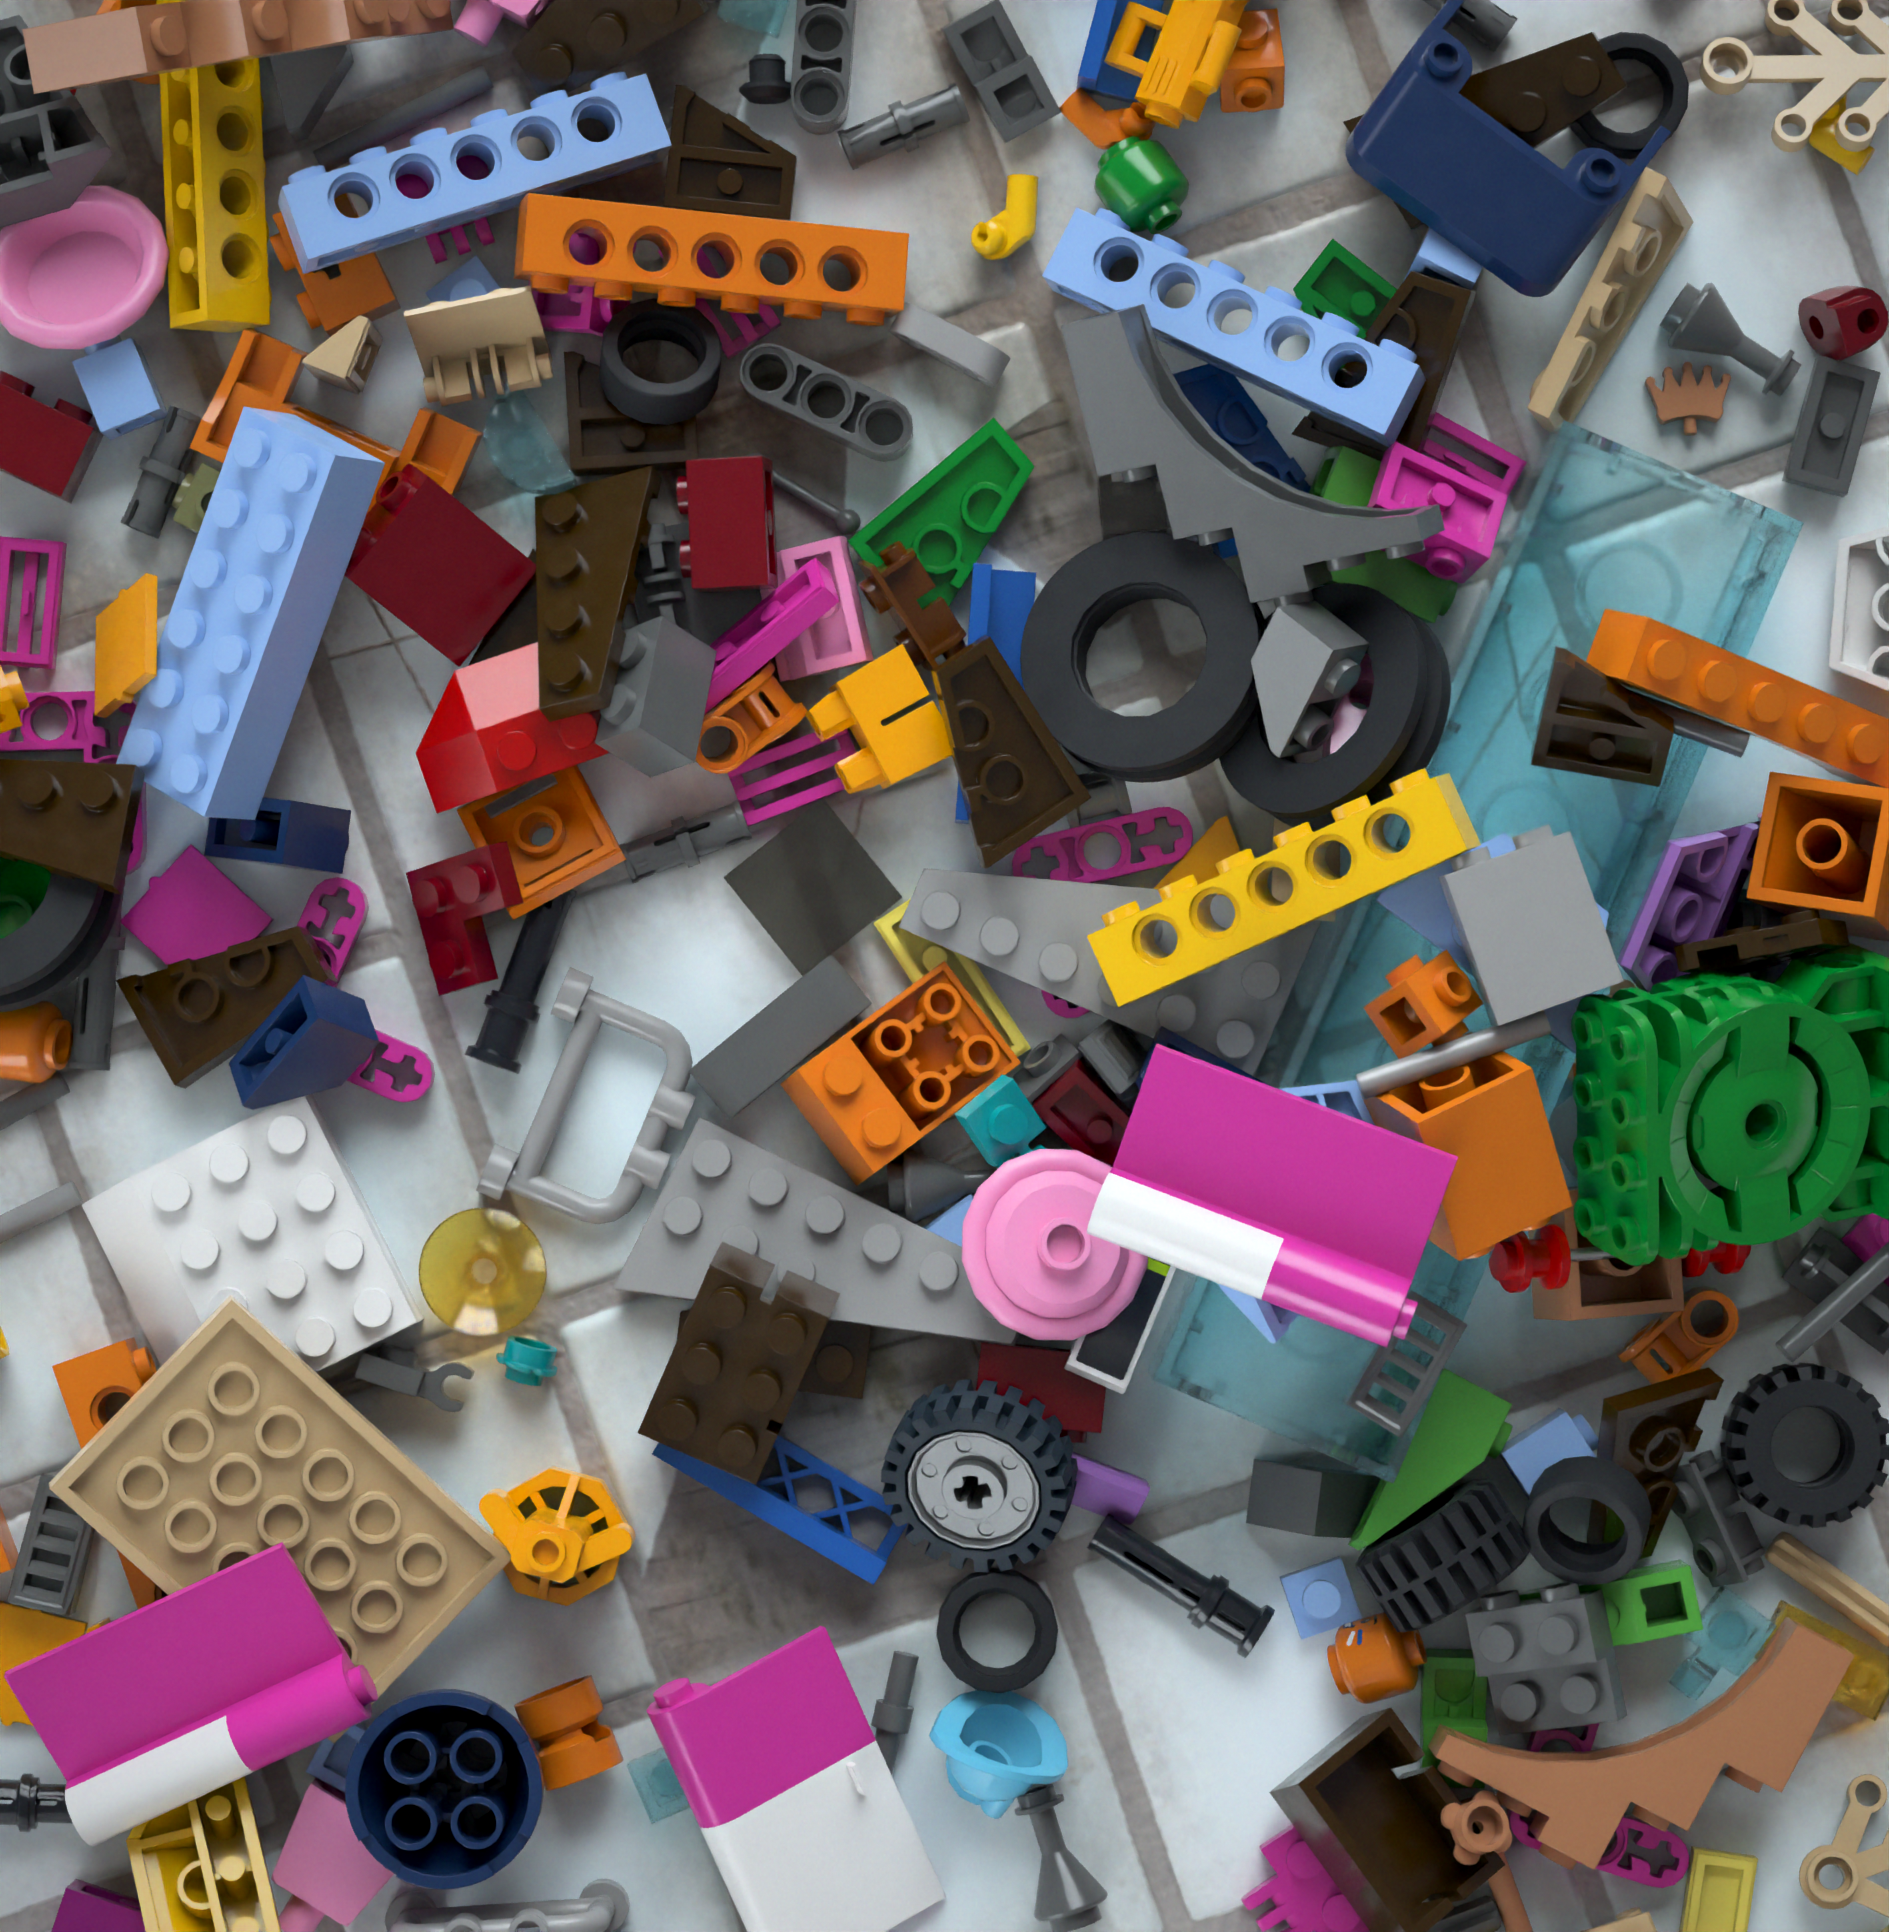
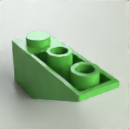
[1518,1559,1704,1646]

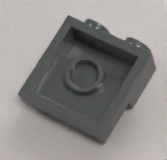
[1465,1582,1627,1736]

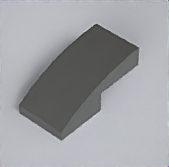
[940,0,1061,143]

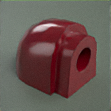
[1798,286,1889,361]

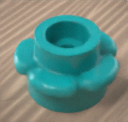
[496,1336,557,1386]

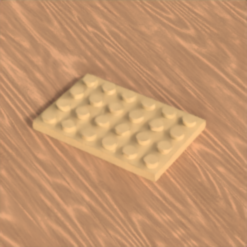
[49,1295,511,1744]

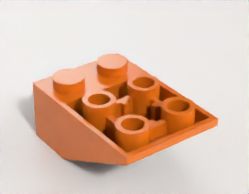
[780,961,1021,1186]

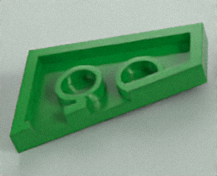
[847,418,1035,609]

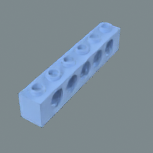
[278,72,672,274]
[1042,207,1426,447]

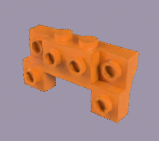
[189,327,484,515]

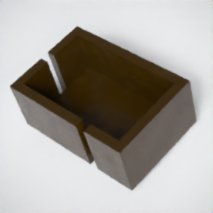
[638,1241,840,1485]
[1269,1708,1505,1932]

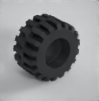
[1720,1362,1889,1528]
[1355,1478,1531,1632]

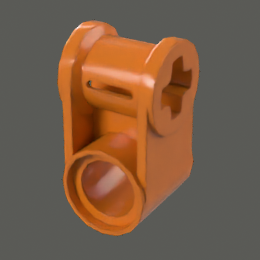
[695,660,807,774]
[1617,1286,1739,1384]

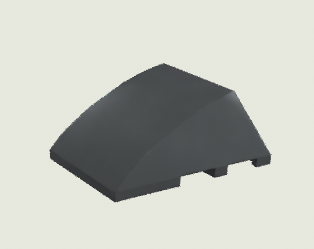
[0,15,113,228]

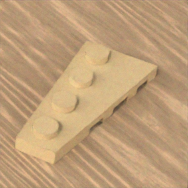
[1527,167,1694,438]

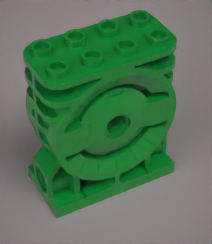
[1571,943,1889,1266]

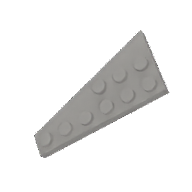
[899,868,1322,1076]
[613,1117,1020,1346]

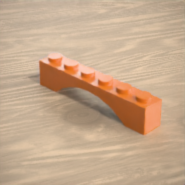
[1586,609,1889,788]

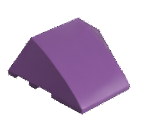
[1617,821,1761,992]

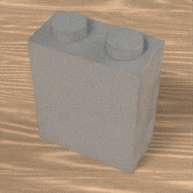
[1438,824,1624,1026]

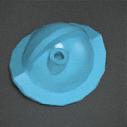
[929,1690,1068,1819]

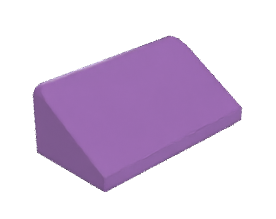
[1071,1452,1150,1525]

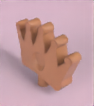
[1645,362,1731,436]

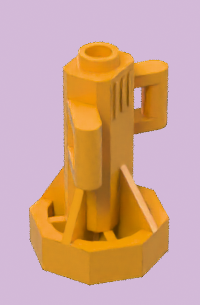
[1104,0,1250,129]
[479,1466,636,1606]

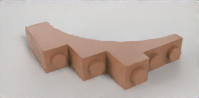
[22,0,454,94]
[1428,1616,1855,1870]

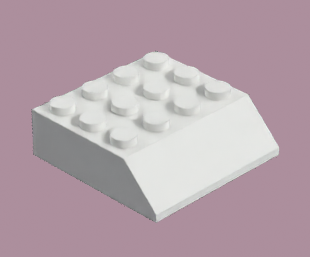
[82,1094,424,1373]

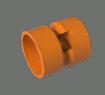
[514,1675,623,1791]

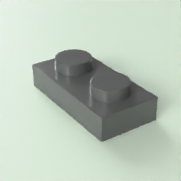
[1782,355,1881,498]

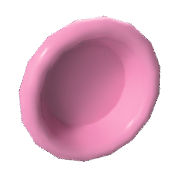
[0,185,170,349]
[962,1149,1148,1341]

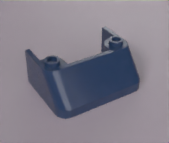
[1345,0,1671,297]

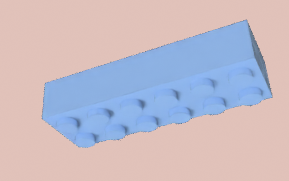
[116,407,385,820]

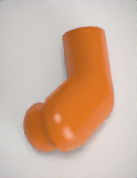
[1059,87,1156,150]

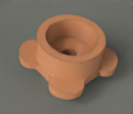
[1441,1790,1512,1865]

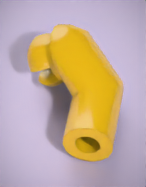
[1809,95,1875,176]
[971,174,1039,260]

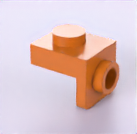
[1219,8,1285,113]

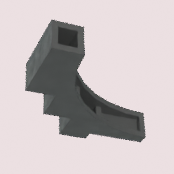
[1061,304,1445,608]

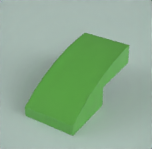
[1420,1648,1488,1789]

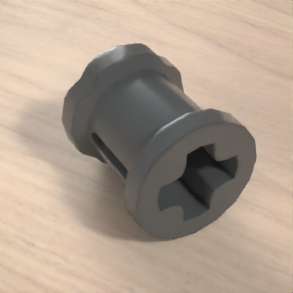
[1066,771,1132,829]

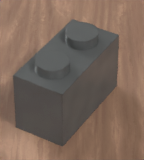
[595,616,717,778]

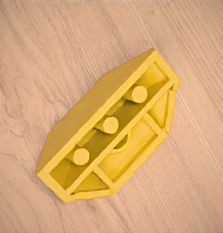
[126,1776,282,1932]

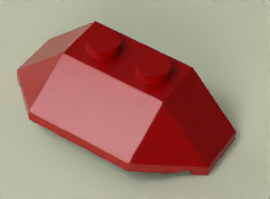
[415,642,610,814]

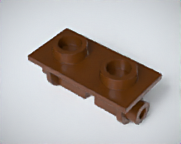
[857,541,967,672]

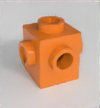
[1363,949,1484,1059]

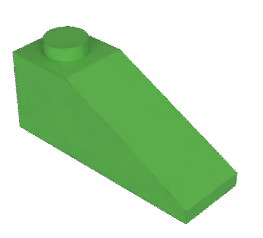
[1348,1368,1513,1550]

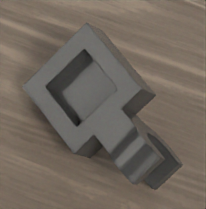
[355,1343,475,1412]

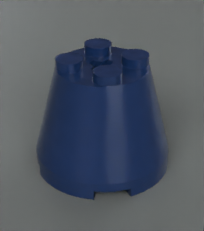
[345,1689,544,1890]

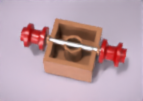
[1488,1186,1751,1321]

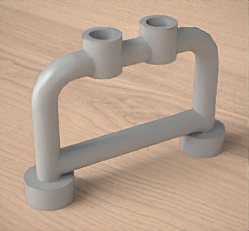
[476,967,696,1224]
[385,1879,630,1932]

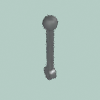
[748,453,861,534]

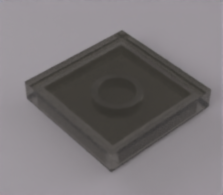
[723,798,903,976]

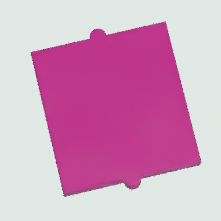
[121,844,274,966]

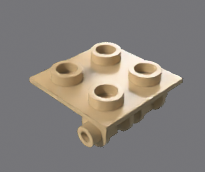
[404,286,554,407]

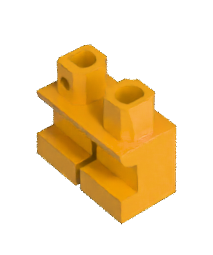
[805,644,952,795]

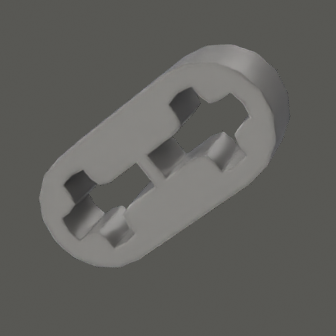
[889,302,1010,387]

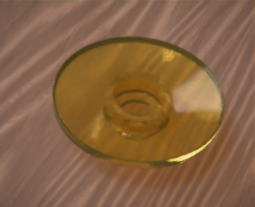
[419,1207,547,1336]

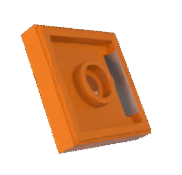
[457,765,626,920]

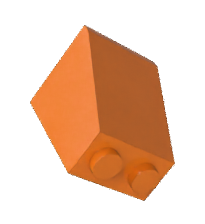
[1746,772,1889,942]
[1361,1032,1573,1261]

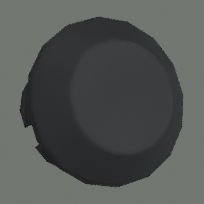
[739,54,791,104]

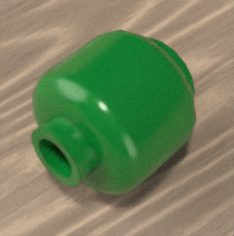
[1094,136,1189,234]

